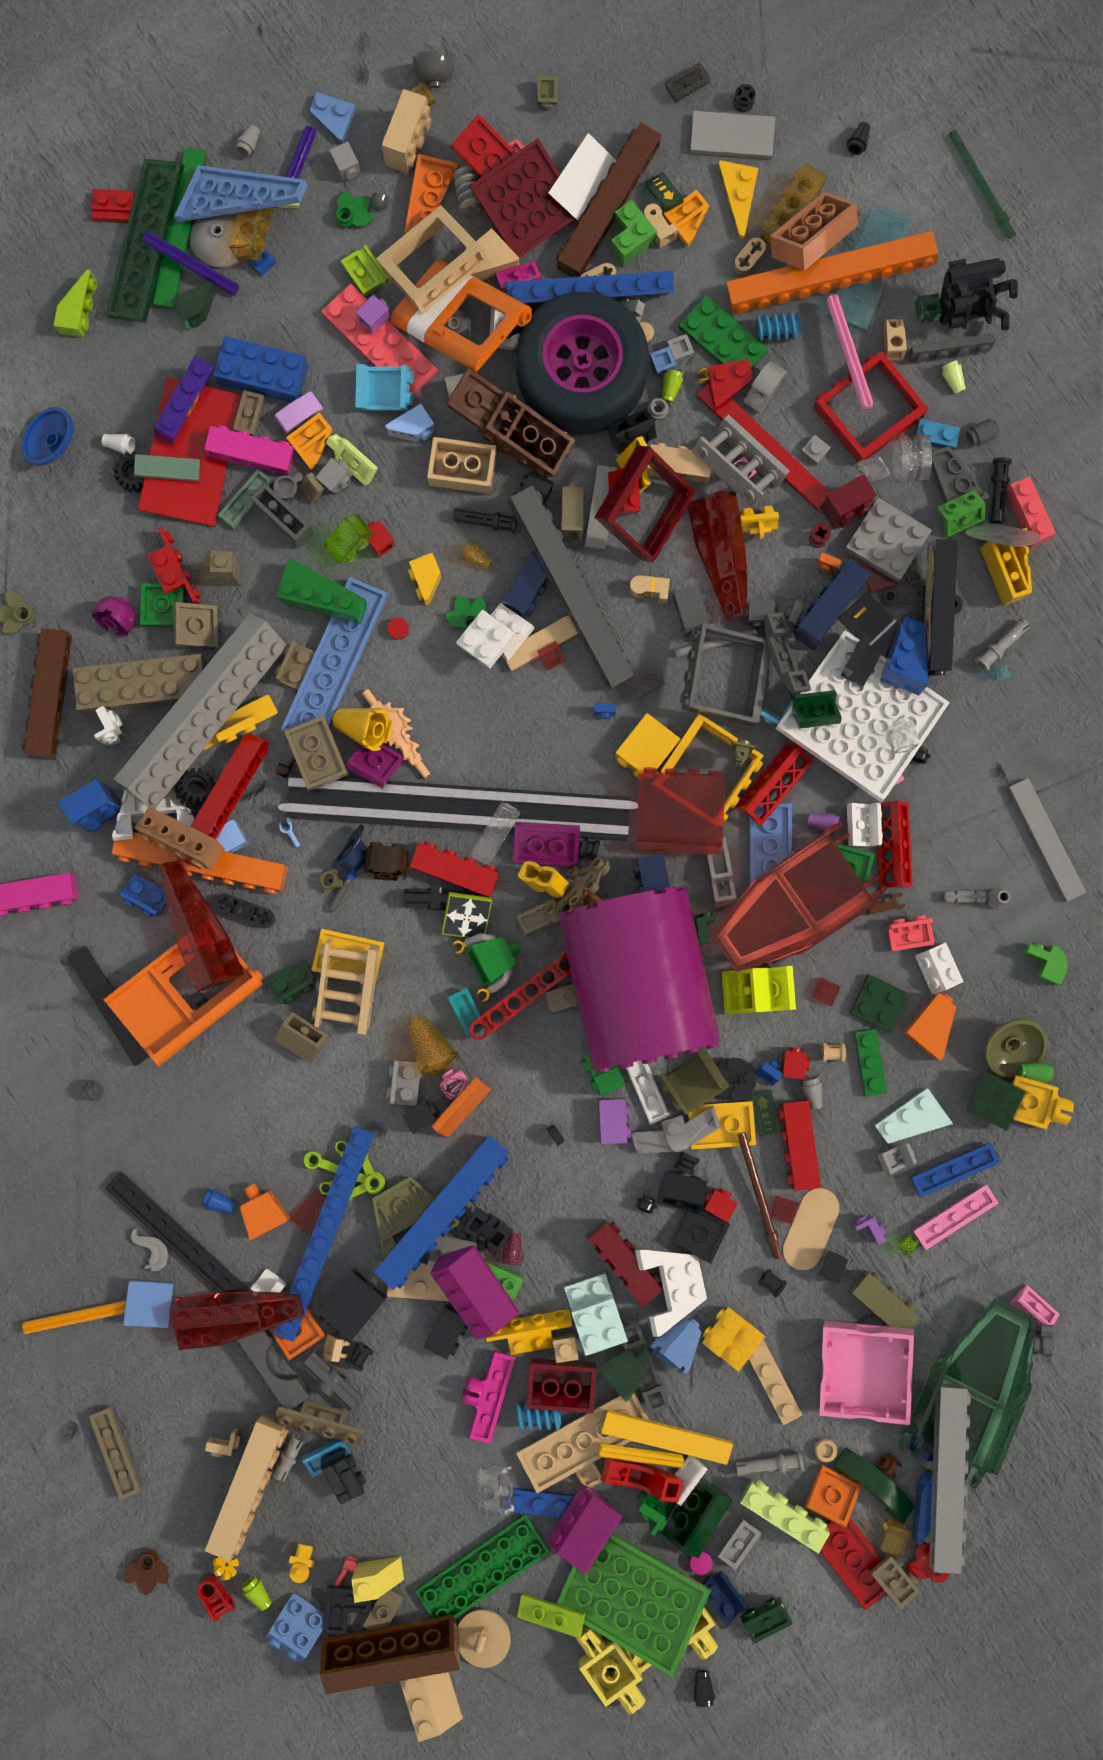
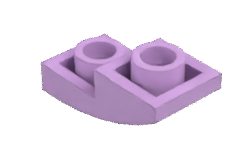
[274,391,323,434]

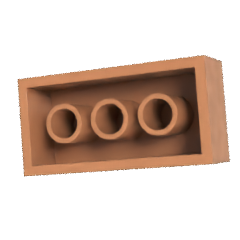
[770,192,858,270]

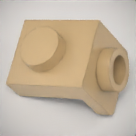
[205,1428,241,1457]

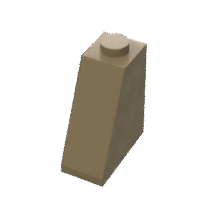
[561,484,584,543]
[198,551,241,586]

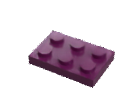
[513,822,580,867]

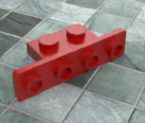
[147,526,201,604]

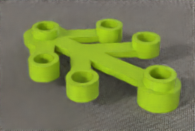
[304,1140,385,1202]

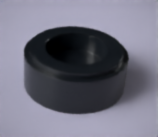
[545,1124,564,1146]

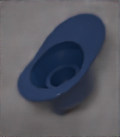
[332,825,367,873]

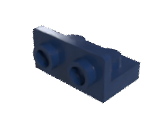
[702,1571,748,1630]

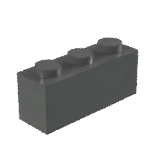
[250,483,314,548]

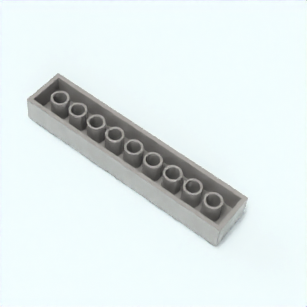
[114,613,287,809]

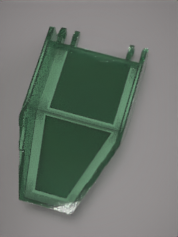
[899,1298,1036,1489]

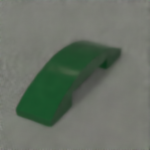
[834,1448,914,1524]

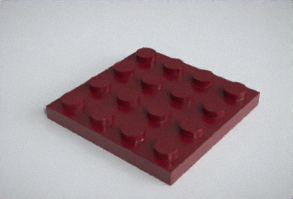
[469,138,584,258]

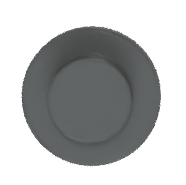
[82,1080,103,1101]

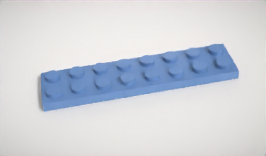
[281,577,389,732]

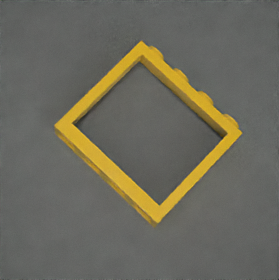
[651,713,764,829]

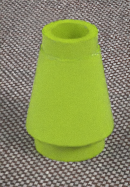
[661,369,684,403]
[241,1575,272,1611]

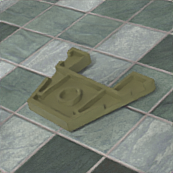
[372,1176,460,1260]

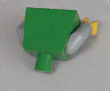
[453,933,521,1001]

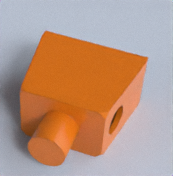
[240,1184,291,1240]

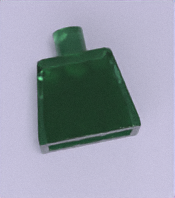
[598,1348,653,1402]

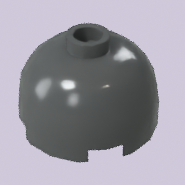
[412,51,454,88]

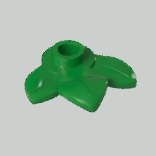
[335,191,374,227]
[446,595,487,632]

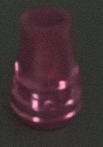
[502,1233,523,1265]

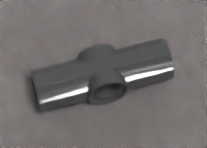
[301,1351,362,1411]

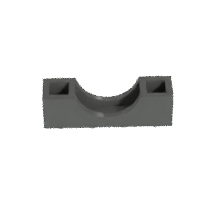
[237,1321,312,1410]

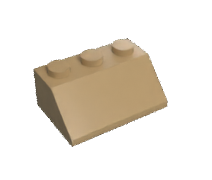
[400,1672,463,1742]

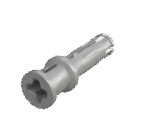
[974,618,1030,672]
[736,1451,804,1477]

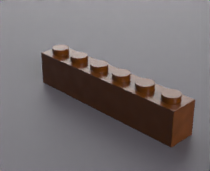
[23,628,72,760]

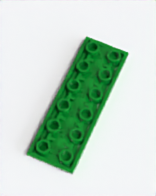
[415,1514,550,1619]

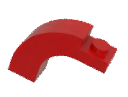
[601,1458,684,1503]

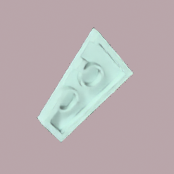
[874,1088,953,1144]

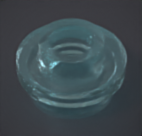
[991,665,1013,680]

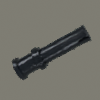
[990,457,1012,524]
[453,508,518,534]

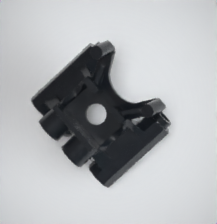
[939,258,1018,331]

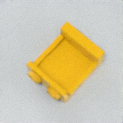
[615,713,681,782]

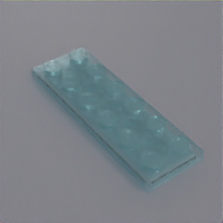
[827,204,913,333]

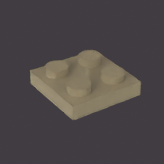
[173,602,218,649]

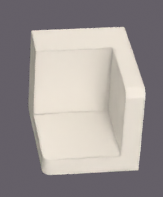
[250,1268,288,1304]

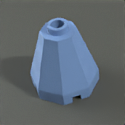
[647,1317,702,1375]

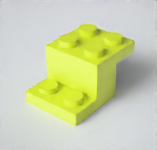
[721,966,796,1015]

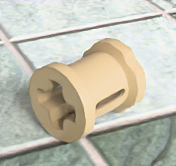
[821,1043,846,1063]

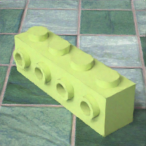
[740,1479,830,1554]

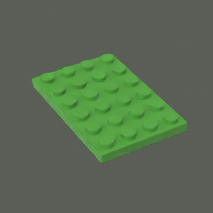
[557,1533,712,1677]

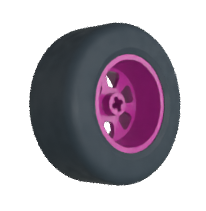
[516,292,649,435]

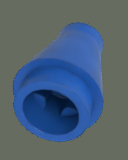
[201,1189,236,1215]

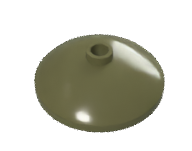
[984,1018,1048,1078]

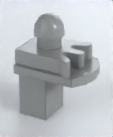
[620,298,645,323]

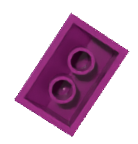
[547,1484,623,1574]

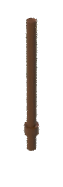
[737,1132,783,1259]

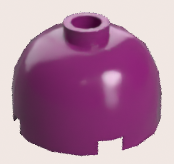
[91,596,135,637]

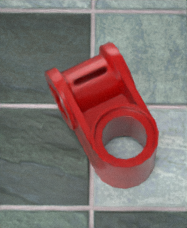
[197,1574,236,1622]

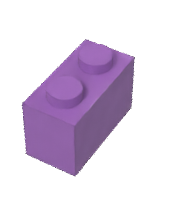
[598,1098,631,1144]

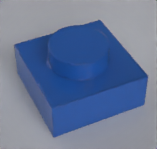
[594,703,616,719]

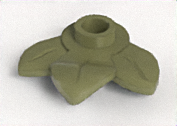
[0,592,35,634]

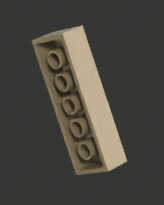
[73,654,206,715]

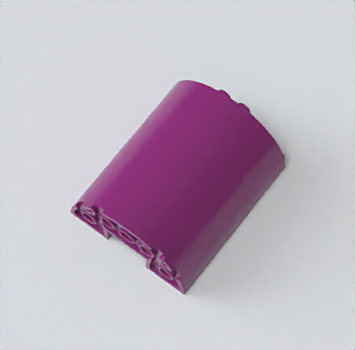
[558,886,721,1073]

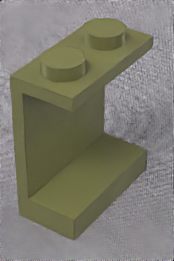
[660,1047,730,1115]

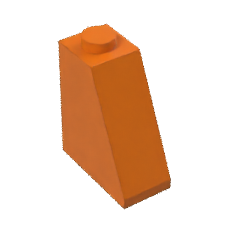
[902,993,956,1061]

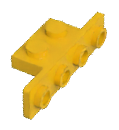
[203,695,278,750]
[485,1309,572,1355]

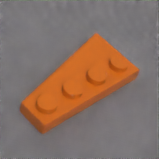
[404,154,459,235]

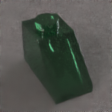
[172,281,215,330]

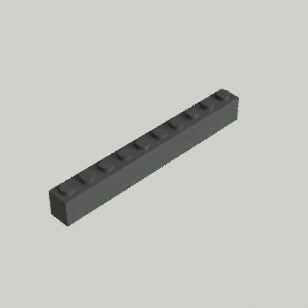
[508,485,634,690]

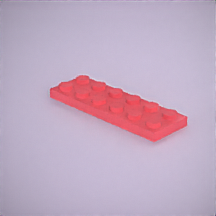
[321,284,438,396]

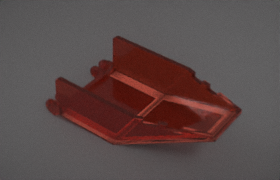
[712,821,887,972]

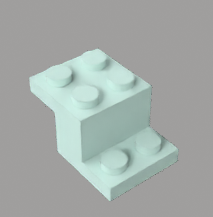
[564,1273,628,1356]

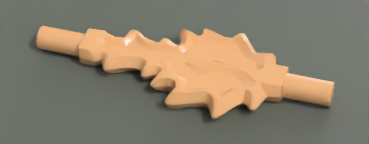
[362,689,430,779]

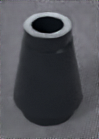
[847,122,870,155]
[693,1670,716,1707]

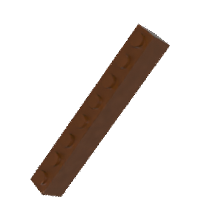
[556,122,662,277]

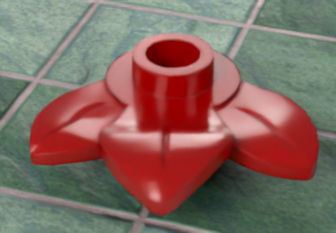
[907,1542,949,1583]

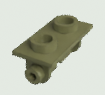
[729,739,755,767]

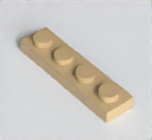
[749,1340,802,1426]

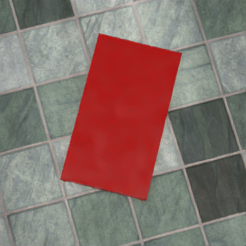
[138,377,241,527]

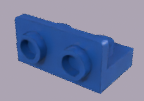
[119,873,173,917]

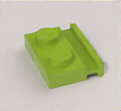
[341,245,389,297]

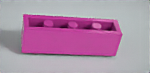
[204,425,294,476]
[0,873,79,917]

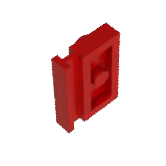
[91,189,136,224]

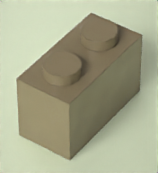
[274,1012,328,1064]

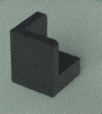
[818,1249,848,1284]

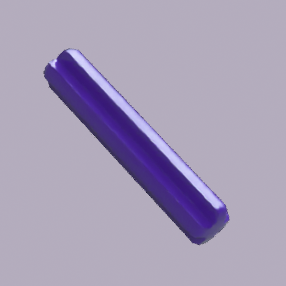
[285,125,316,179]

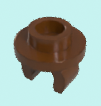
[877,1453,902,1478]

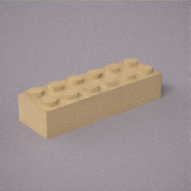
[205,1412,289,1561]

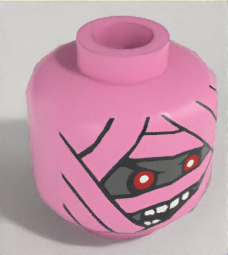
[439,1069,470,1101]

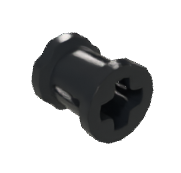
[758,1269,787,1298]
[346,1341,374,1372]

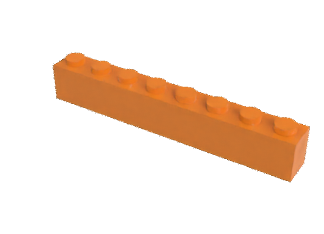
[111,832,288,894]

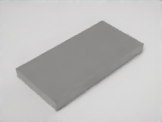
[690,111,775,159]

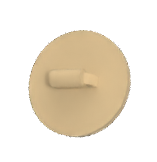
[458,1609,511,1668]

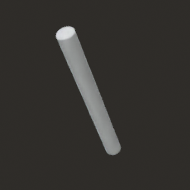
[674,628,758,657]

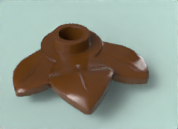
[124,1549,169,1596]

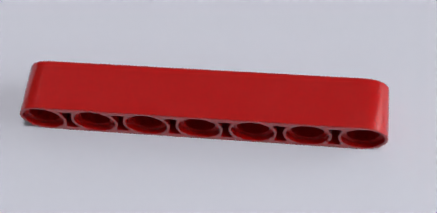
[176,733,269,867]
[469,952,571,1040]

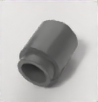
[966,419,999,447]

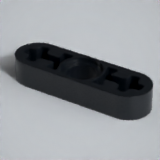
[214,893,275,928]

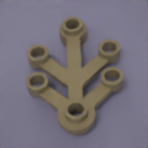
[545,857,610,923]

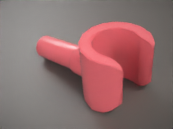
[335,1557,358,1586]

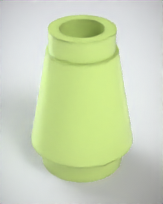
[941,360,966,394]

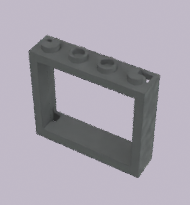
[680,623,770,726]

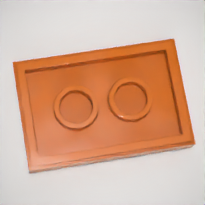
[432,1077,492,1138]

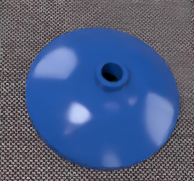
[21,407,73,466]

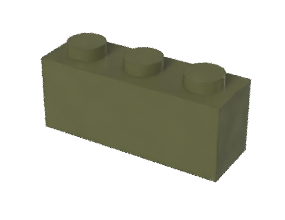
[849,1270,920,1328]

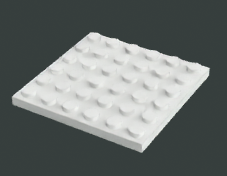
[775,630,950,803]

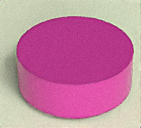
[690,1550,712,1575]

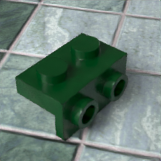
[792,690,842,728]
[694,912,718,946]
[740,1597,793,1644]

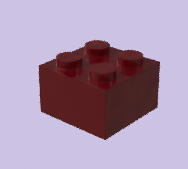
[821,474,877,529]

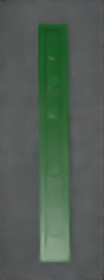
[153,147,207,310]

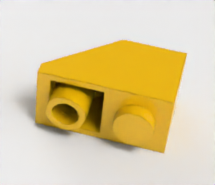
[408,552,442,605]

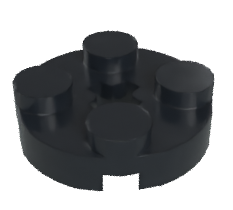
[717,1058,757,1101]

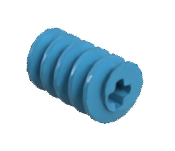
[756,312,801,342]
[516,1402,561,1431]

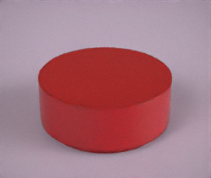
[387,617,409,640]

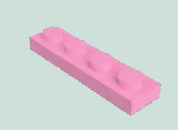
[912,1184,998,1250]

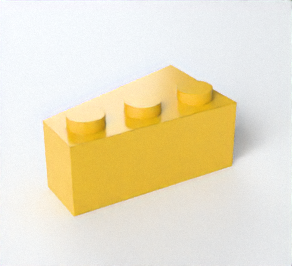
[980,528,1032,606]

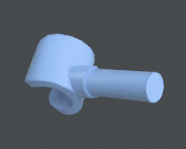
[279,817,300,847]

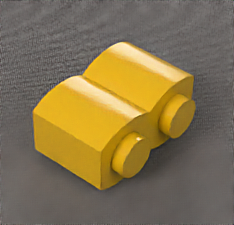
[518,861,569,898]

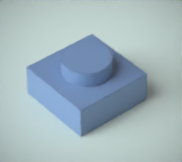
[649,347,677,375]

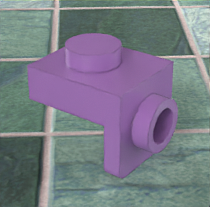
[852,1214,886,1245]

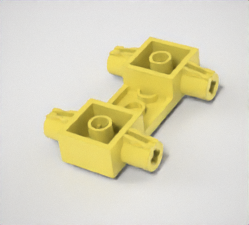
[575,1606,718,1714]

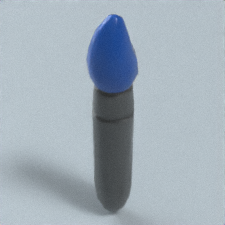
[329,871,356,913]

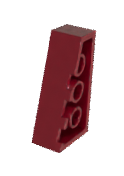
[586,1219,663,1307]

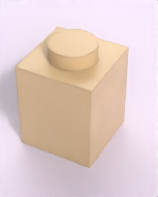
[553,1333,578,1363]

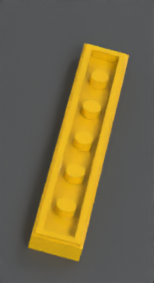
[601,1409,733,1465]

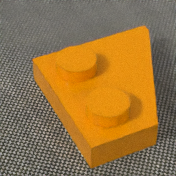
[663,190,709,248]
[286,412,333,471]

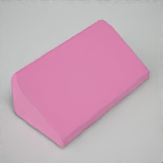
[1009,1284,1060,1333]

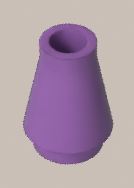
[807,813,840,834]

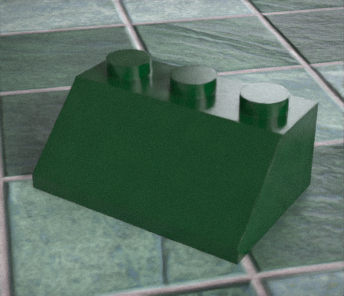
[660,1477,733,1558]

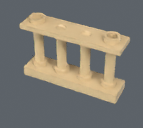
[312,938,380,1035]

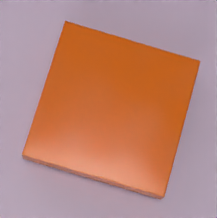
[265,1306,326,1361]
[804,1465,861,1528]

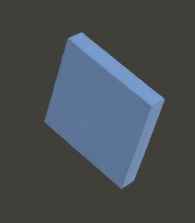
[123,1280,173,1328]

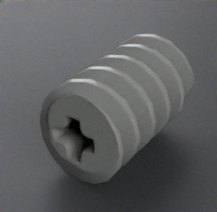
[453,166,482,215]

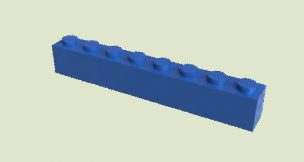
[504,271,674,303]
[373,1135,509,1290]

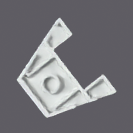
[112,784,194,841]
[635,1250,707,1337]

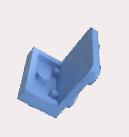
[264,1594,325,1663]

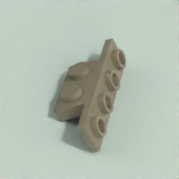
[275,1400,363,1445]

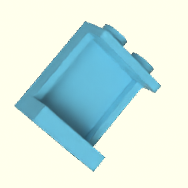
[355,364,414,411]

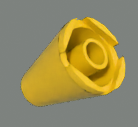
[332,708,392,751]

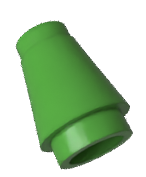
[1018,1062,1053,1083]

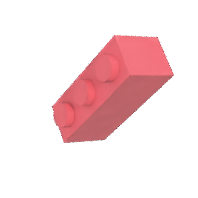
[1006,476,1056,548]

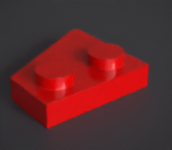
[707,359,753,408]

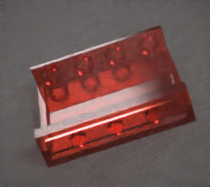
[635,767,726,855]

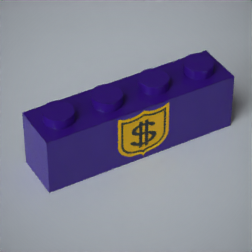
[154,356,214,445]

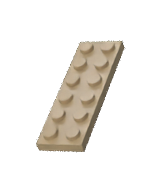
[516,1388,649,1493]

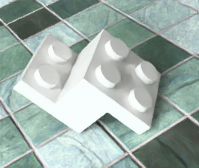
[456,603,534,669]

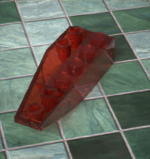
[688,490,747,621]
[160,860,244,992]
[170,1292,304,1350]

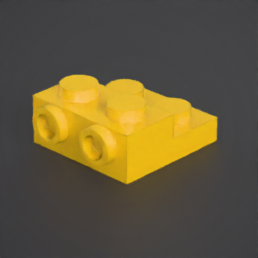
[702,1307,766,1372]

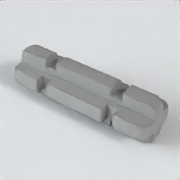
[943,891,986,903]

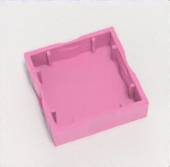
[819,1320,914,1425]

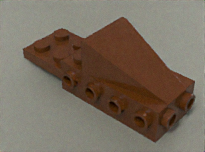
[446,368,575,478]

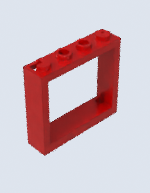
[813,351,929,466]

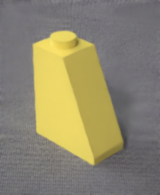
[351,1556,404,1603]

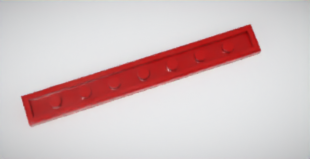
[697,382,831,511]

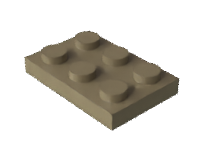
[284,715,348,791]

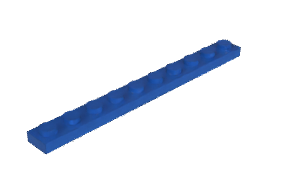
[273,1126,375,1342]

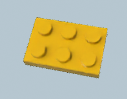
[311,929,385,984]
[688,1101,756,1149]

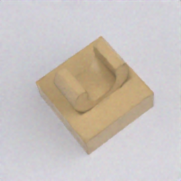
[322,1334,350,1362]

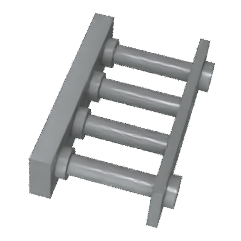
[692,415,790,508]

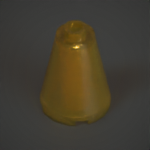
[407,1015,460,1078]

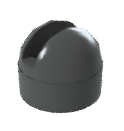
[371,193,389,211]

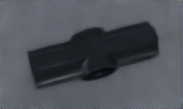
[404,887,469,910]

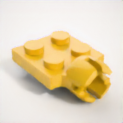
[1012,1075,1074,1129]

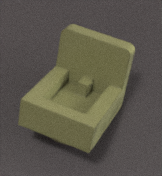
[537,76,558,108]

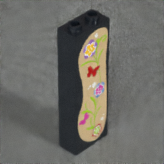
[924,539,958,676]

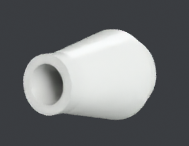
[102,434,135,455]

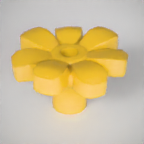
[213,1555,239,1580]

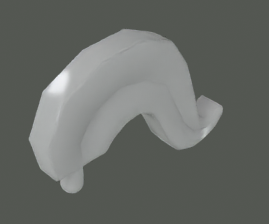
[131,1228,169,1271]

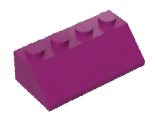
[430,1245,519,1340]

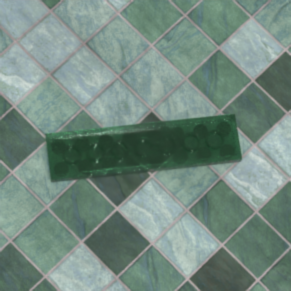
[105,159,185,323]

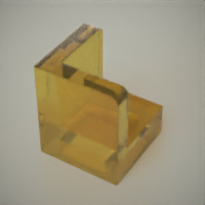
[880,1518,911,1558]

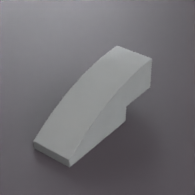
[704,837,737,908]

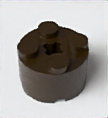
[363,842,409,881]

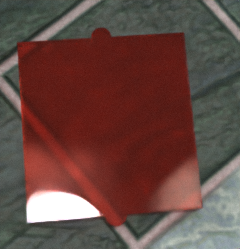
[290,1188,326,1236]

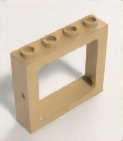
[376,205,488,314]

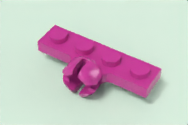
[462,1350,516,1444]

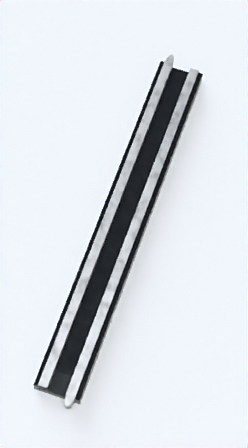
[278,774,639,841]

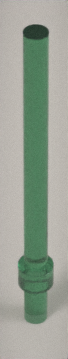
[949,130,1016,239]

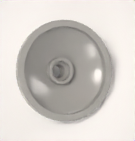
[189,213,252,269]

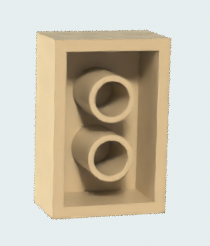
[382,89,432,174]
[427,437,497,494]

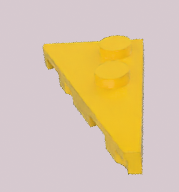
[718,160,758,240]

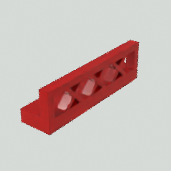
[735,743,813,826]
[877,801,913,888]

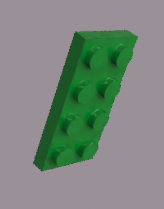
[678,295,768,369]

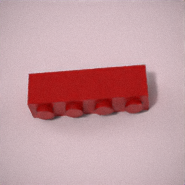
[409,841,500,898]
[778,1100,821,1191]

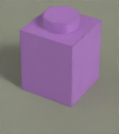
[356,295,390,335]

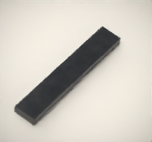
[66,946,150,1066]

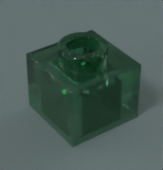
[915,293,942,323]

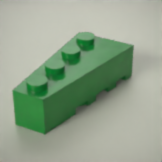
[276,557,367,624]

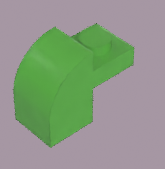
[1022,942,1067,986]

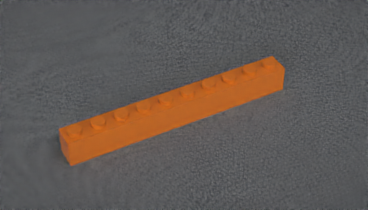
[726,231,939,314]

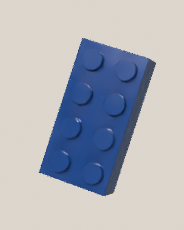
[213,336,309,403]

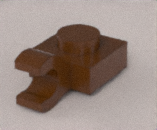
[865,893,905,915]

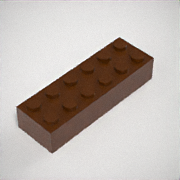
[320,1614,460,1694]

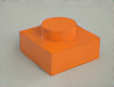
[816,553,842,574]

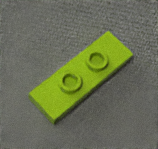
[517,1593,586,1638]

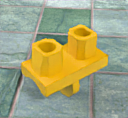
[739,506,779,540]
[289,1544,315,1583]

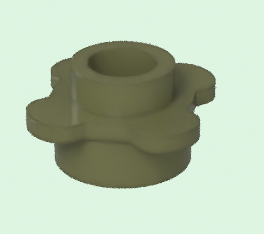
[319,868,343,893]

